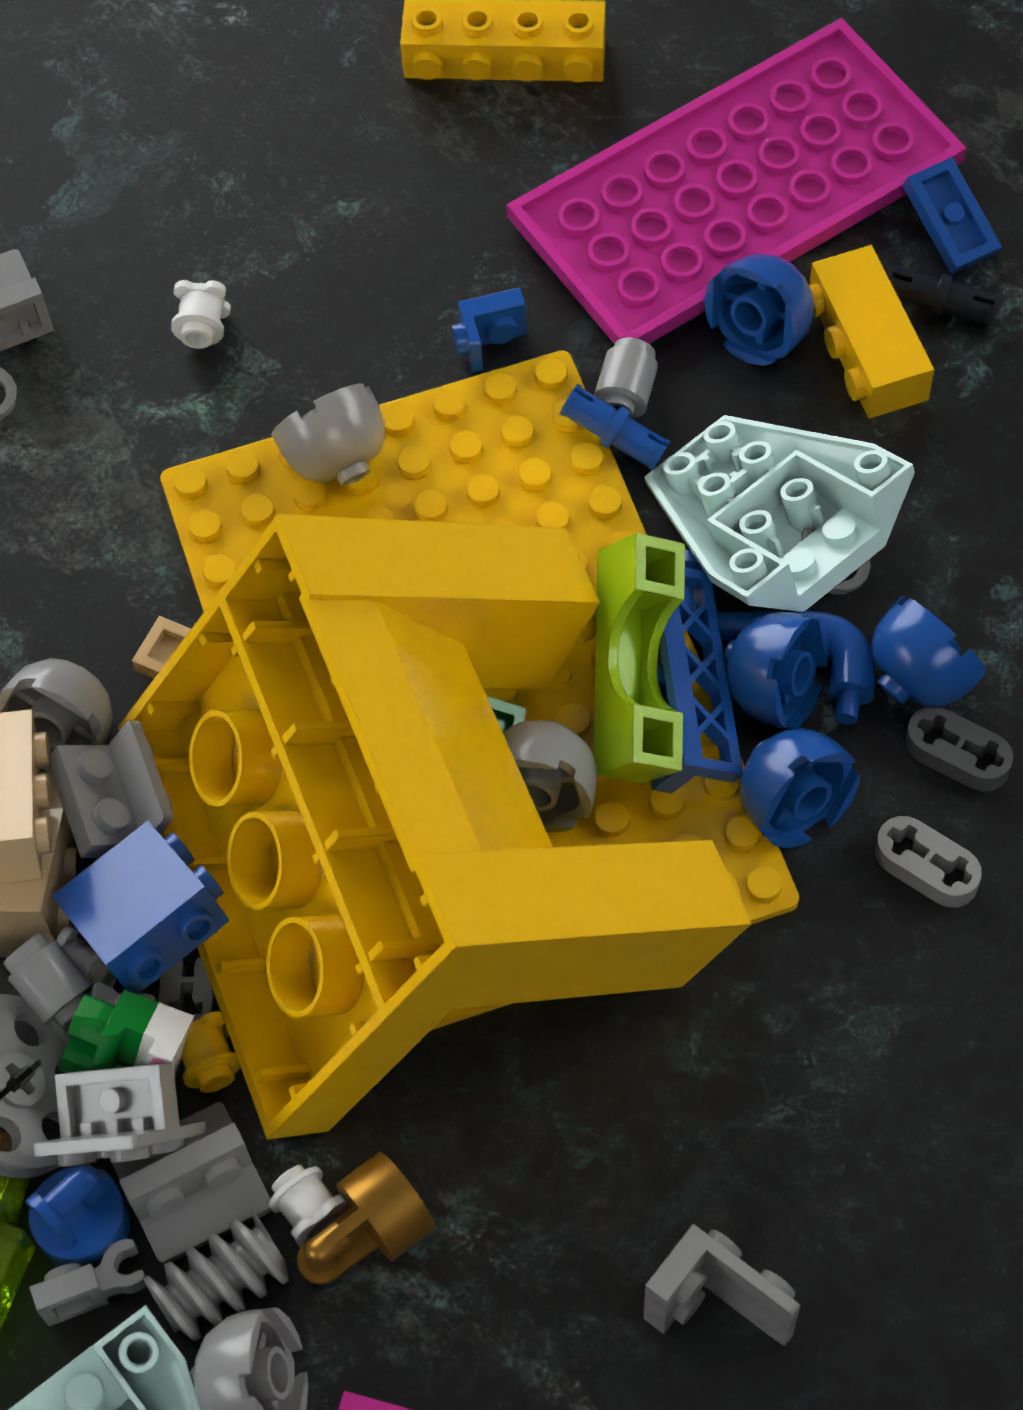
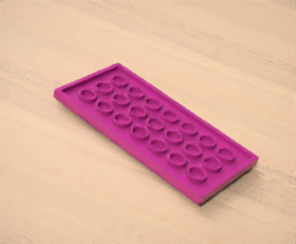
[507,18,967,344]

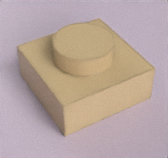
[132,616,191,679]

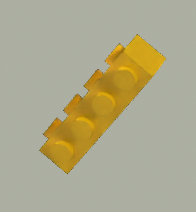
[400,0,606,82]

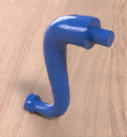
[683,550,876,725]

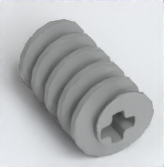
[143,1209,289,1341]

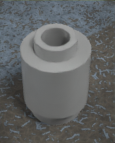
[594,337,658,419]
[3,933,93,1026]

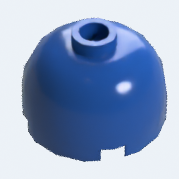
[704,253,814,366]
[871,596,988,707]
[724,612,829,729]
[740,728,860,849]

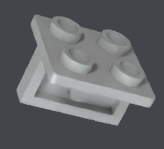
[49,721,173,858]
[33,1062,207,1167]
[112,1102,272,1265]

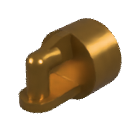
[297,1151,436,1285]

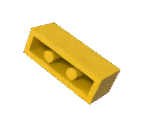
[809,245,934,419]

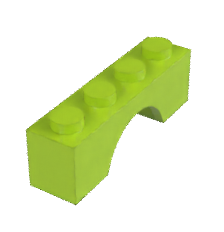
[594,533,685,784]

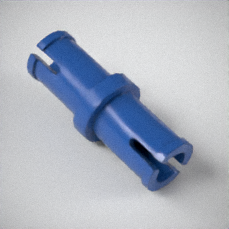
[559,384,670,471]

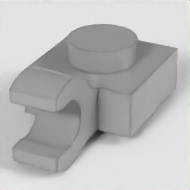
[30,1239,146,1326]

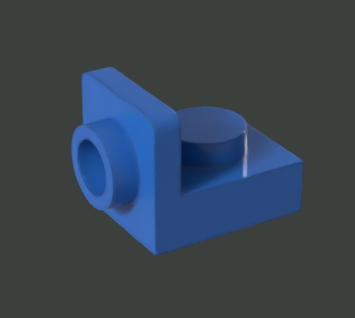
[451,287,527,373]

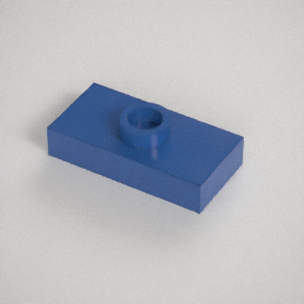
[902,157,1002,275]

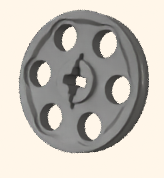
[0,994,72,1178]

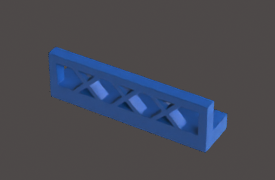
[651,567,743,793]

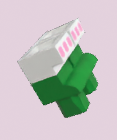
[58,989,194,1076]

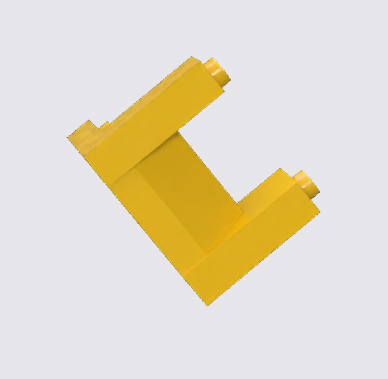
[118,514,752,1140]

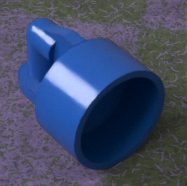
[25,1164,132,1268]

